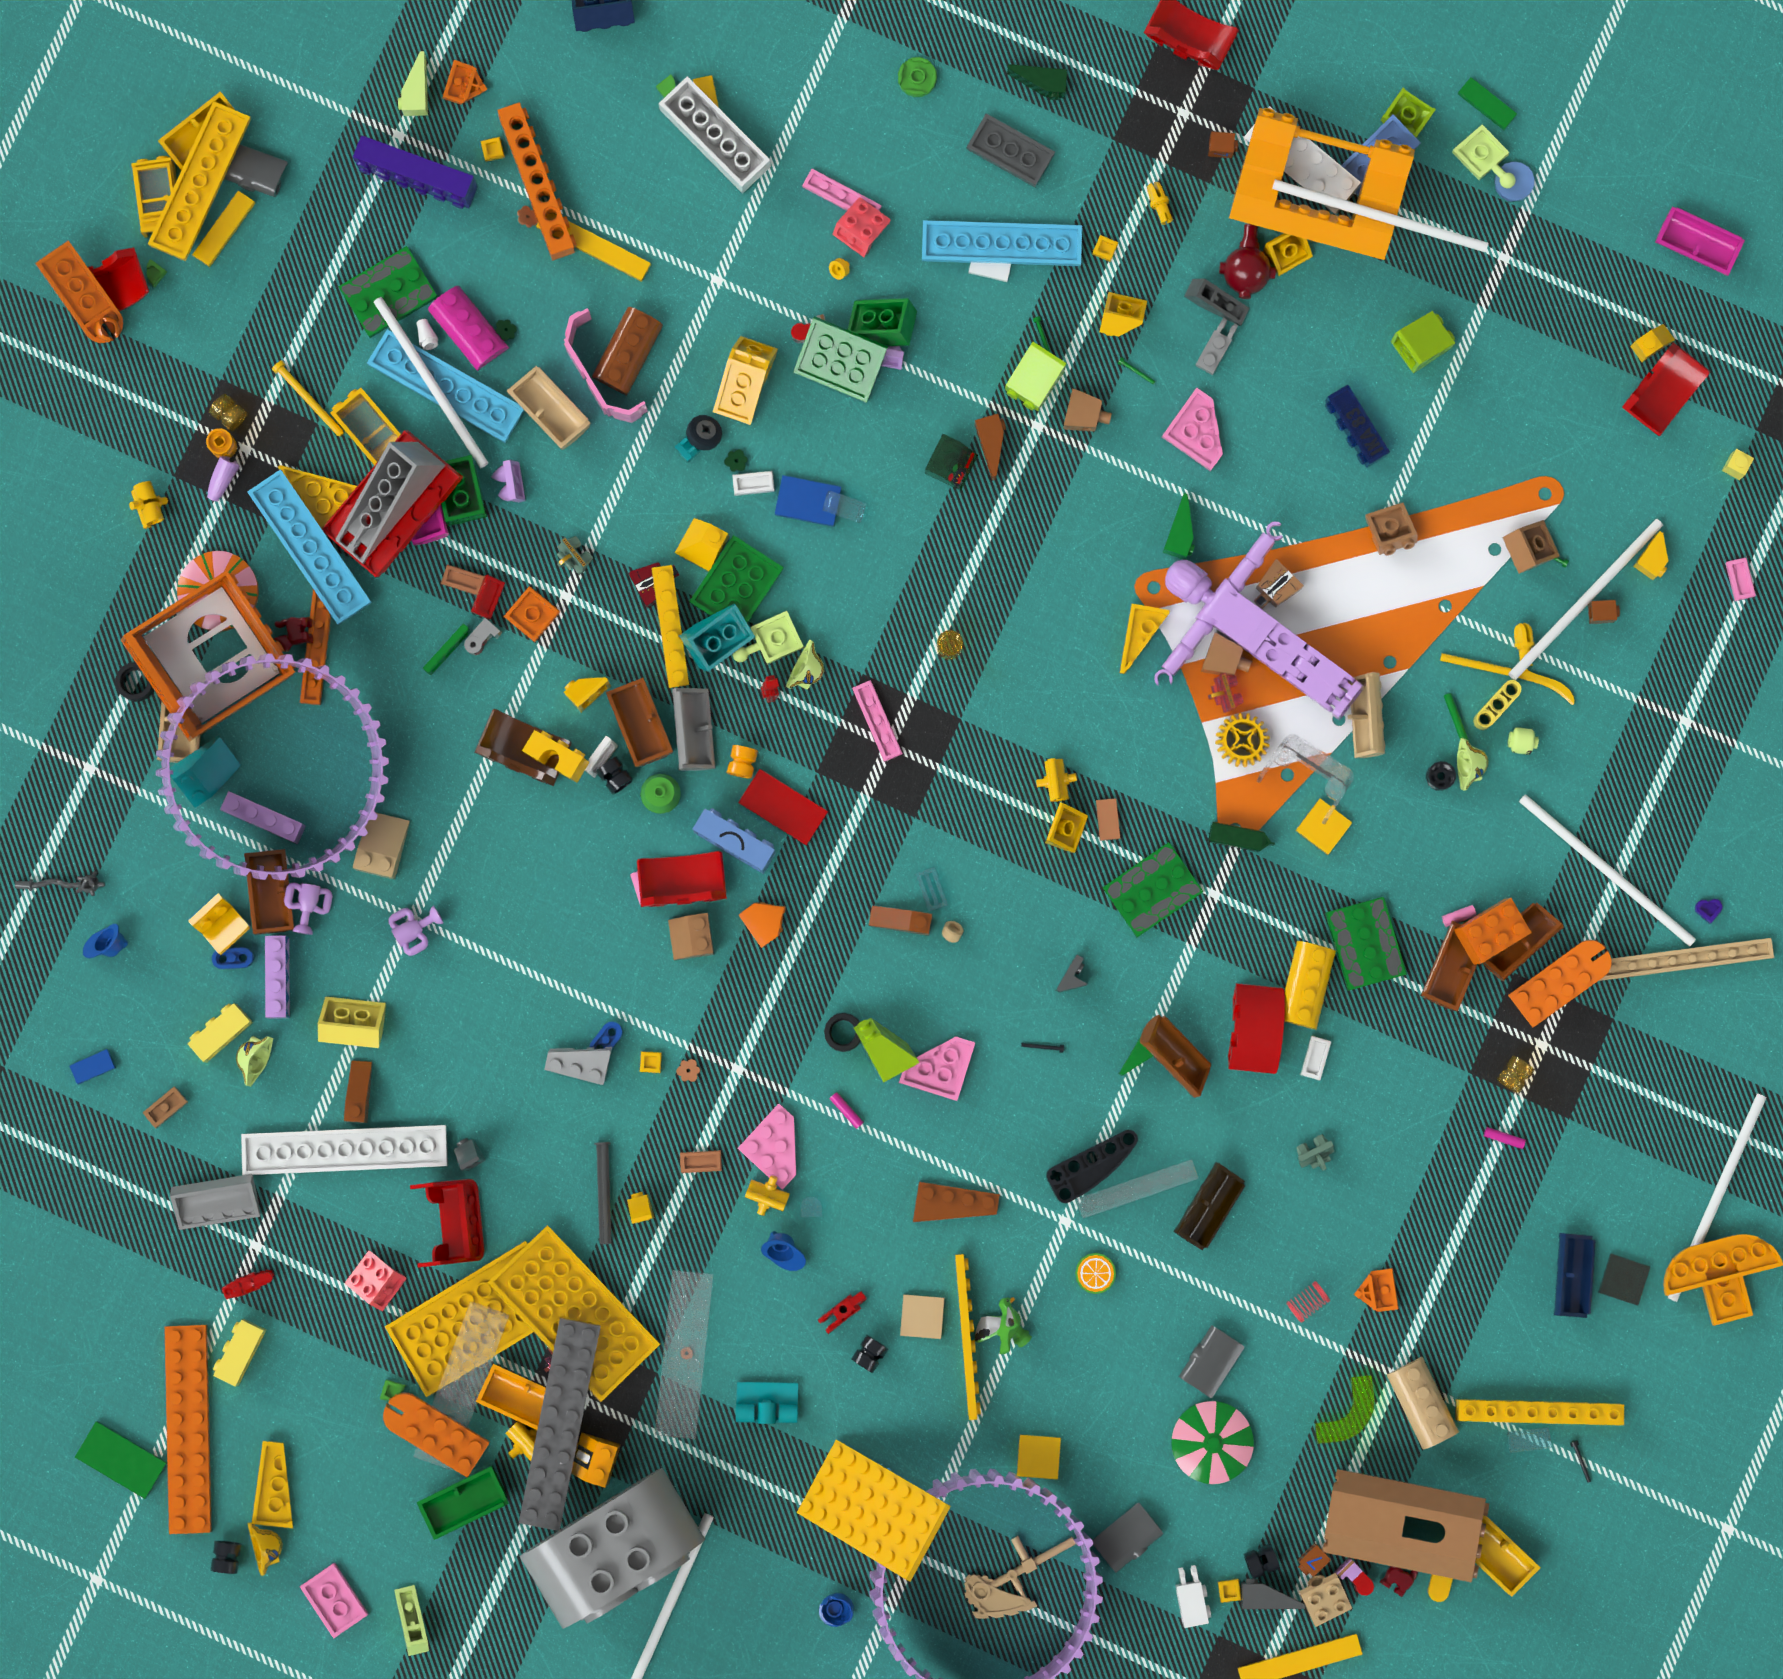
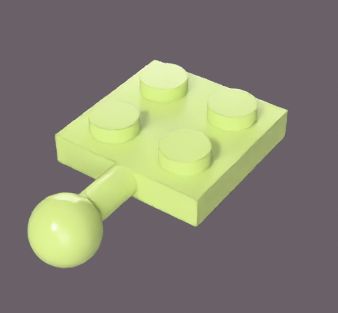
[1452,125,1516,189]
[732,611,804,665]

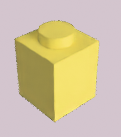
[1722,449,1754,480]

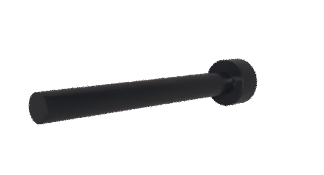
[1021,1043,1064,1053]
[1570,1440,1591,1483]

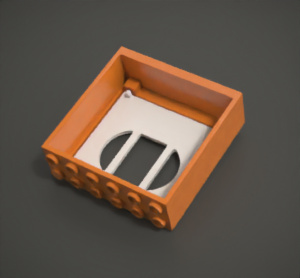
[121,570,295,742]

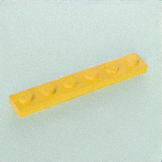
[651,565,689,688]

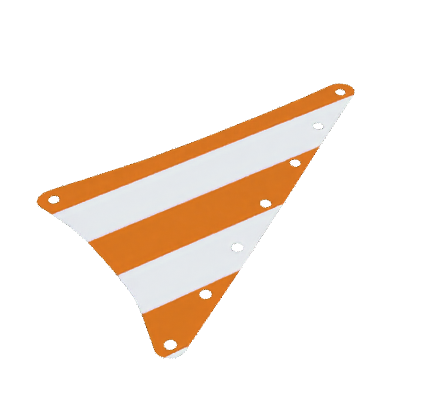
[1134,476,1564,830]

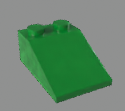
[847,298,917,346]

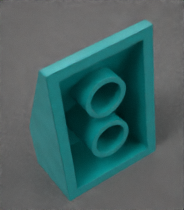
[679,604,755,672]
[170,735,241,808]

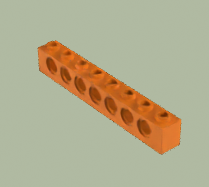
[497,102,577,261]

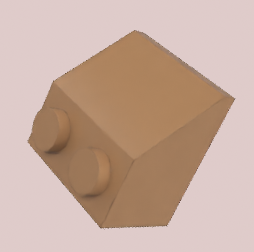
[1502,520,1560,574]
[668,913,714,960]

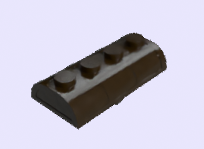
[1173,1162,1245,1251]

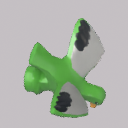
[975,1297,1032,1355]

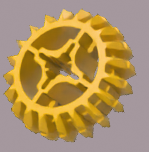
[1215,713,1270,767]

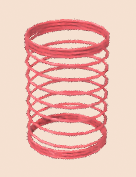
[1286,1281,1330,1323]

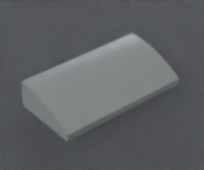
[170,1174,260,1230]

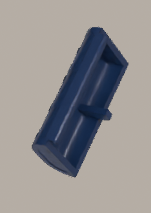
[1554,1233,1596,1318]

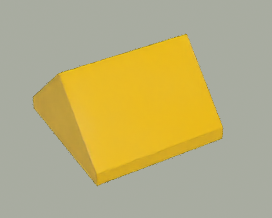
[1263,233,1313,276]
[1045,802,1088,853]

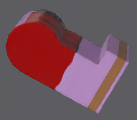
[1334,1558,1374,1596]

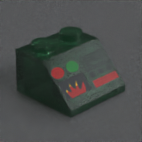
[925,434,978,491]

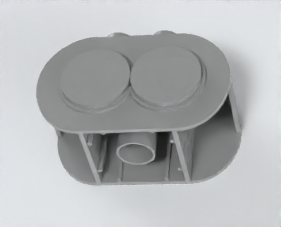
[519,1468,705,1629]

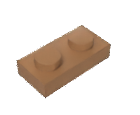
[143,1086,188,1129]

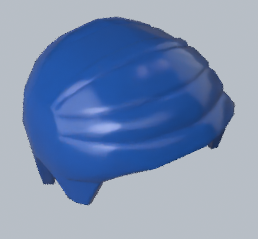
[819,1593,854,1627]

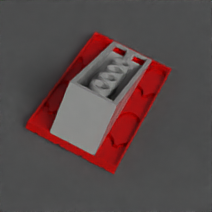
[322,430,463,577]

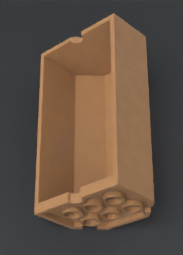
[1322,1469,1490,1582]

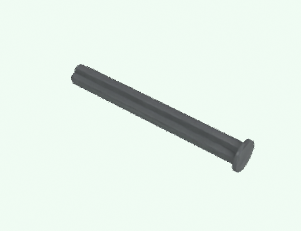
[594,1142,611,1244]

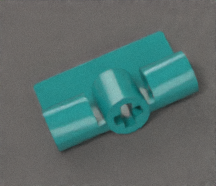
[736,1382,798,1424]

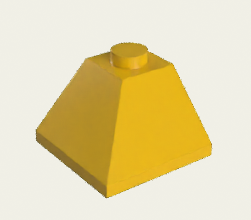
[1099,292,1147,337]
[675,518,729,572]
[564,677,611,713]

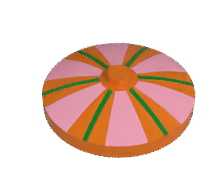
[177,551,259,631]

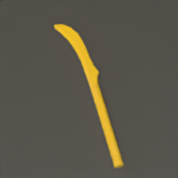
[1440,653,1574,705]

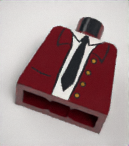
[628,562,679,609]

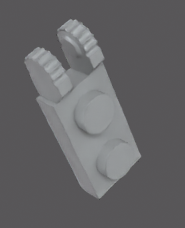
[1195,317,1238,375]

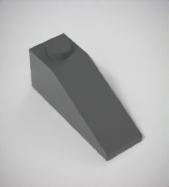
[1184,279,1249,326]
[454,1138,486,1171]
[1241,1578,1305,1609]

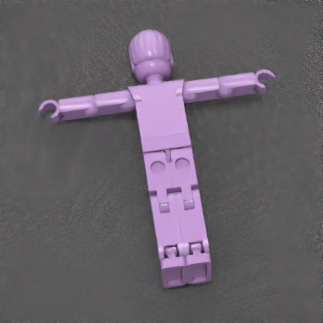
[1154,522,1364,721]

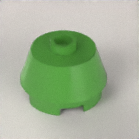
[640,774,681,814]

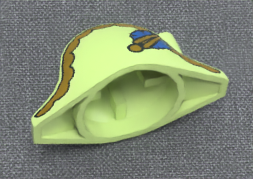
[786,640,824,690]
[1457,738,1488,791]
[236,1036,273,1087]

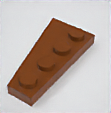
[913,1182,1000,1222]

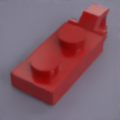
[761,675,779,703]

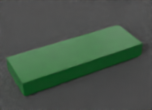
[1458,77,1517,130]
[423,623,470,675]

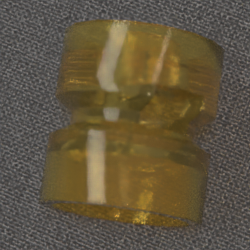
[209,394,247,432]
[936,630,963,660]
[1497,1056,1535,1094]

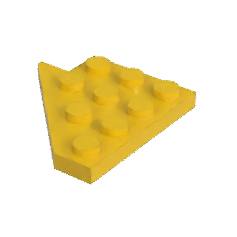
[278,465,357,529]

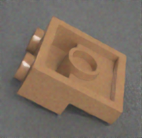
[1365,503,1417,556]

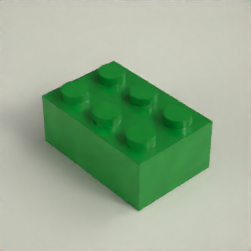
[441,455,487,526]

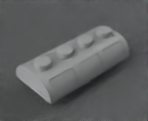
[672,688,715,771]

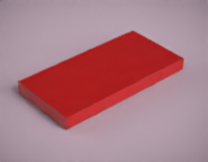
[738,769,828,846]

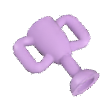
[284,883,333,935]
[389,906,444,956]

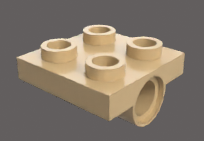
[1299,1573,1352,1627]

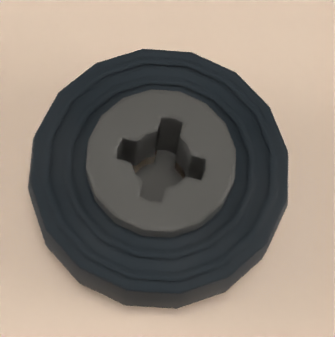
[686,415,722,450]

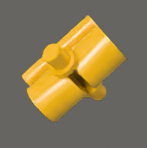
[129,481,168,529]
[1036,758,1077,802]
[745,1175,790,1216]
[505,1422,537,1461]

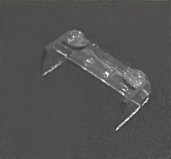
[1257,734,1354,825]

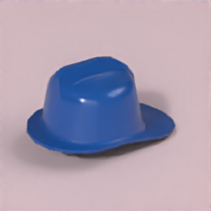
[83,924,128,959]
[761,1231,806,1271]

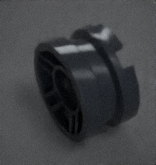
[1426,761,1456,791]

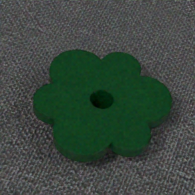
[495,319,517,341]
[724,449,748,472]

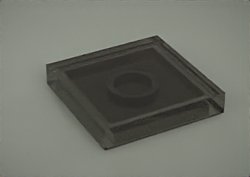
[1598,1254,1650,1306]

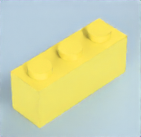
[187,1003,253,1063]
[213,1319,266,1387]

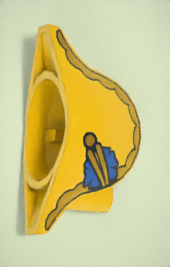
[247,1522,282,1576]

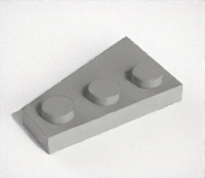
[544,1047,612,1085]

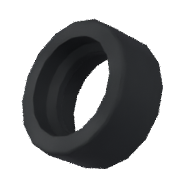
[115,662,154,702]
[824,1013,861,1052]

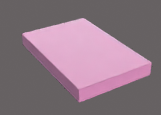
[300,1563,369,1639]

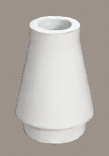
[416,319,439,350]

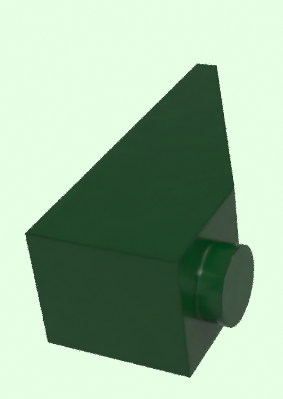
[1007,64,1067,100]

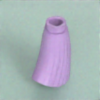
[207,456,240,502]

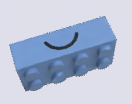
[692,808,776,874]

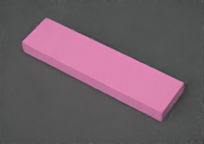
[802,169,882,211]
[852,680,903,762]

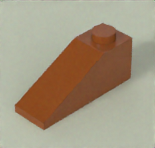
[974,414,1006,481]
[869,906,932,936]
[344,1061,372,1123]

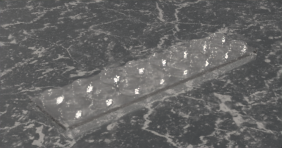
[655,1270,714,1439]
[413,1301,509,1470]

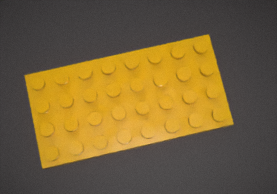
[487,1225,660,1402]
[385,1241,533,1397]
[797,1440,951,1582]

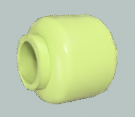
[1508,727,1539,755]

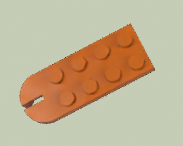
[35,240,123,343]
[1508,940,1612,1028]
[383,1393,490,1478]

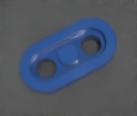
[212,947,254,969]
[589,1022,623,1049]

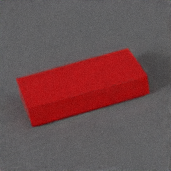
[471,575,505,620]

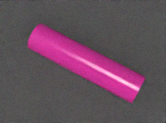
[829,1092,864,1129]
[1483,1127,1526,1149]

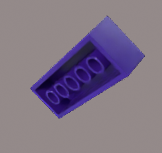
[353,135,478,209]

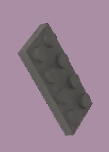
[966,114,1055,187]

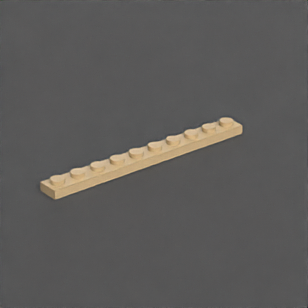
[1599,938,1774,981]

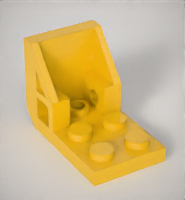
[713,336,778,425]

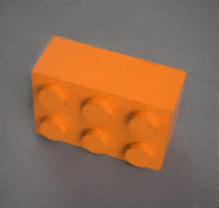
[1454,898,1532,965]

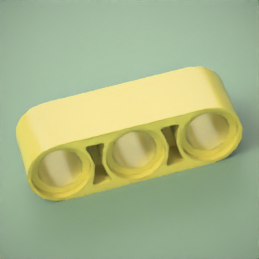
[1473,680,1521,730]

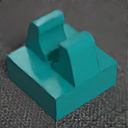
[674,436,702,462]

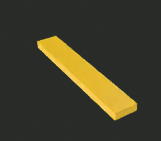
[536,213,651,282]
[1237,1633,1362,1679]

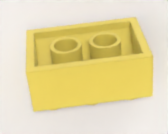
[318,997,386,1048]

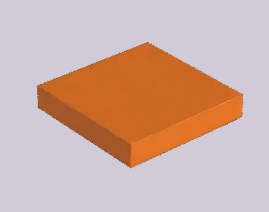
[503,586,560,642]

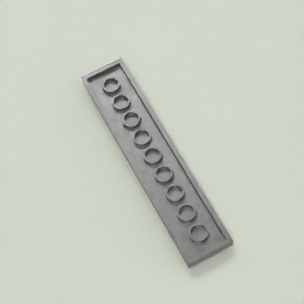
[519,1318,601,1531]

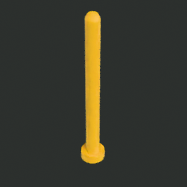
[272,360,344,437]

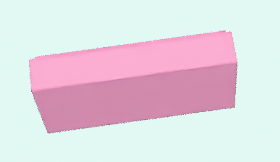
[1725,558,1756,601]

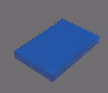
[775,475,841,527]

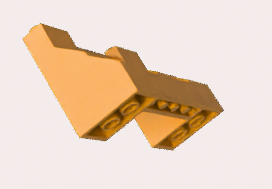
[1229,108,1415,260]

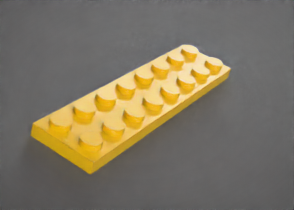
[148,101,251,261]

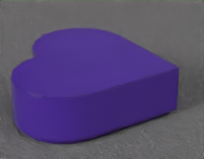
[1695,899,1723,924]

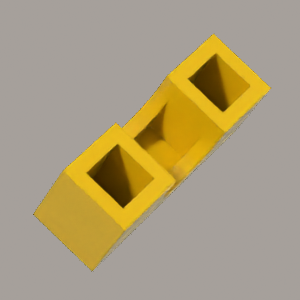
[522,730,589,783]

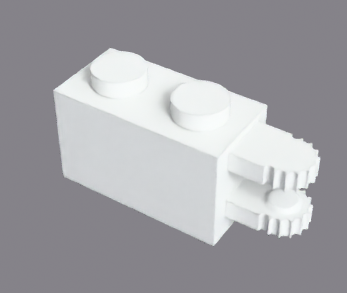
[1175,1565,1211,1628]

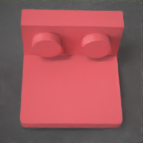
[832,197,891,257]
[345,1251,407,1312]

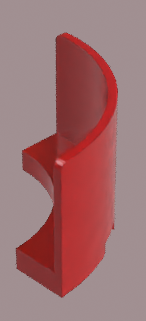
[1143,0,1239,70]
[88,247,149,311]
[1622,342,1710,436]
[637,851,727,907]
[1228,983,1285,1074]

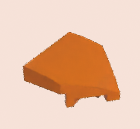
[442,60,487,104]
[739,902,786,948]
[1354,1268,1399,1312]

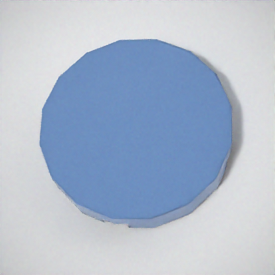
[1494,162,1535,202]

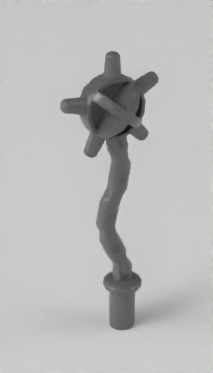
[15,871,105,896]

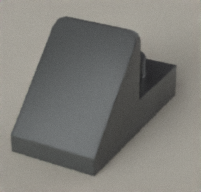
[1055,955,1088,992]

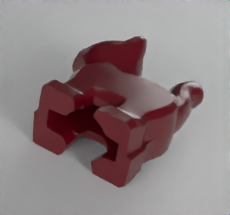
[273,617,313,652]
[1379,1566,1418,1597]

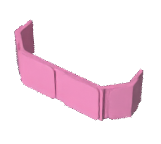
[564,308,648,423]

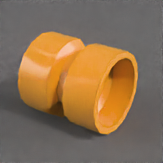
[206,428,237,458]
[726,745,758,779]

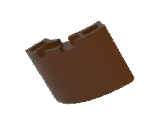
[474,709,571,786]

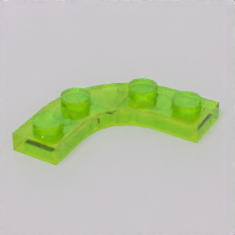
[1315,1375,1374,1444]

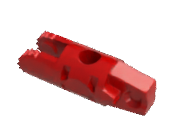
[222,1269,274,1299]
[818,1291,867,1334]

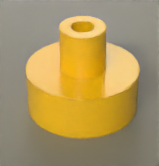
[829,258,850,280]

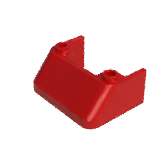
[410,1179,484,1268]

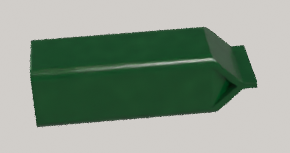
[1208,822,1275,852]

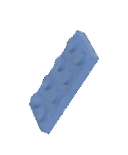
[1341,115,1421,196]

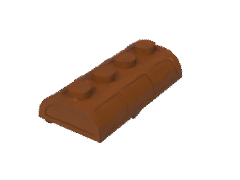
[591,307,663,396]
[606,678,673,767]
[244,849,294,935]
[1483,903,1564,981]
[1420,921,1477,1011]
[1140,1015,1212,1098]

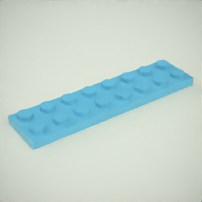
[922,220,1082,266]
[367,329,524,443]
[248,469,372,625]

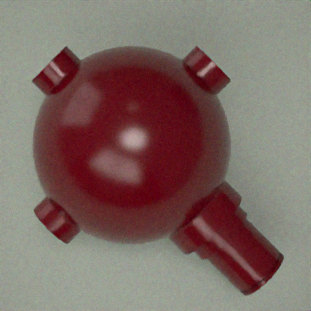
[1219,224,1276,299]

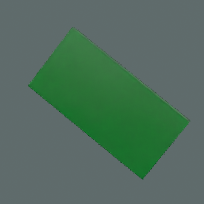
[75,1421,167,1499]

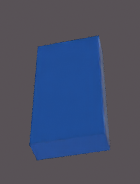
[70,1049,116,1085]

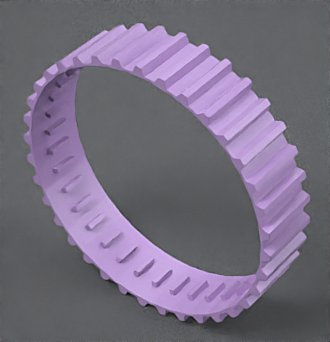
[156,654,389,880]
[869,1469,1103,1679]

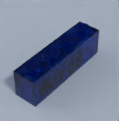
[1325,385,1390,468]

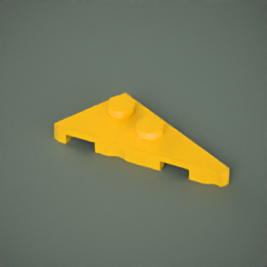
[1119,604,1170,674]

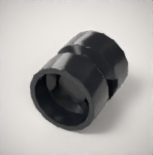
[596,756,633,795]
[851,1335,888,1373]
[210,1541,242,1574]
[1243,1544,1280,1579]

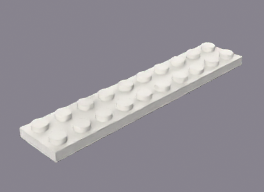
[241,1125,448,1175]

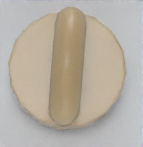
[942,921,964,943]

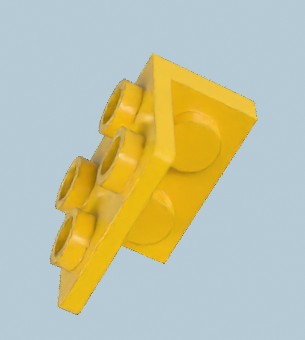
[189,893,250,955]

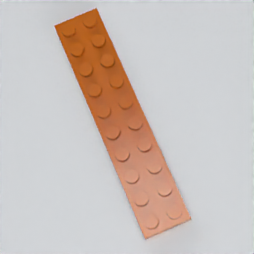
[165,1325,212,1534]

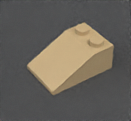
[353,812,410,880]

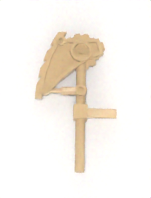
[964,1536,1076,1619]

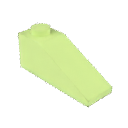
[398,51,428,116]
[394,1585,429,1656]

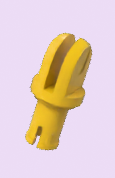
[1147,182,1173,225]
[1514,623,1535,666]

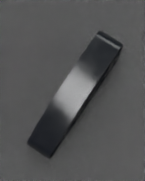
[1046,1130,1138,1203]

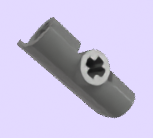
[224,145,288,197]
[1178,1325,1244,1398]
[1092,1503,1164,1573]

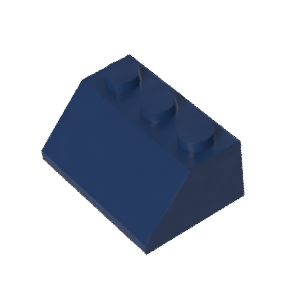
[572,0,635,32]

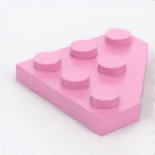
[1162,388,1223,471]
[899,1037,975,1101]
[737,1104,796,1190]

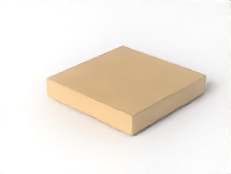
[900,1294,944,1339]

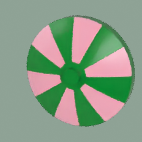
[1171,1401,1254,1484]

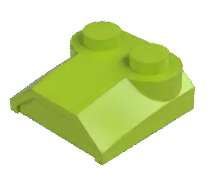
[1381,88,1436,138]

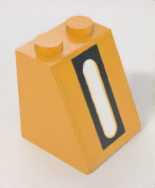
[571,1433,621,1488]

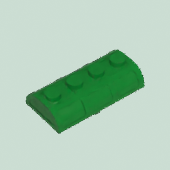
[416,1466,509,1540]

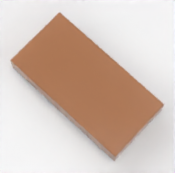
[441,564,485,595]
[1096,798,1120,841]
[680,1150,722,1173]

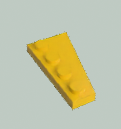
[252,1441,293,1528]

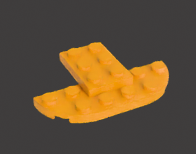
[1663,1234,1783,1326]

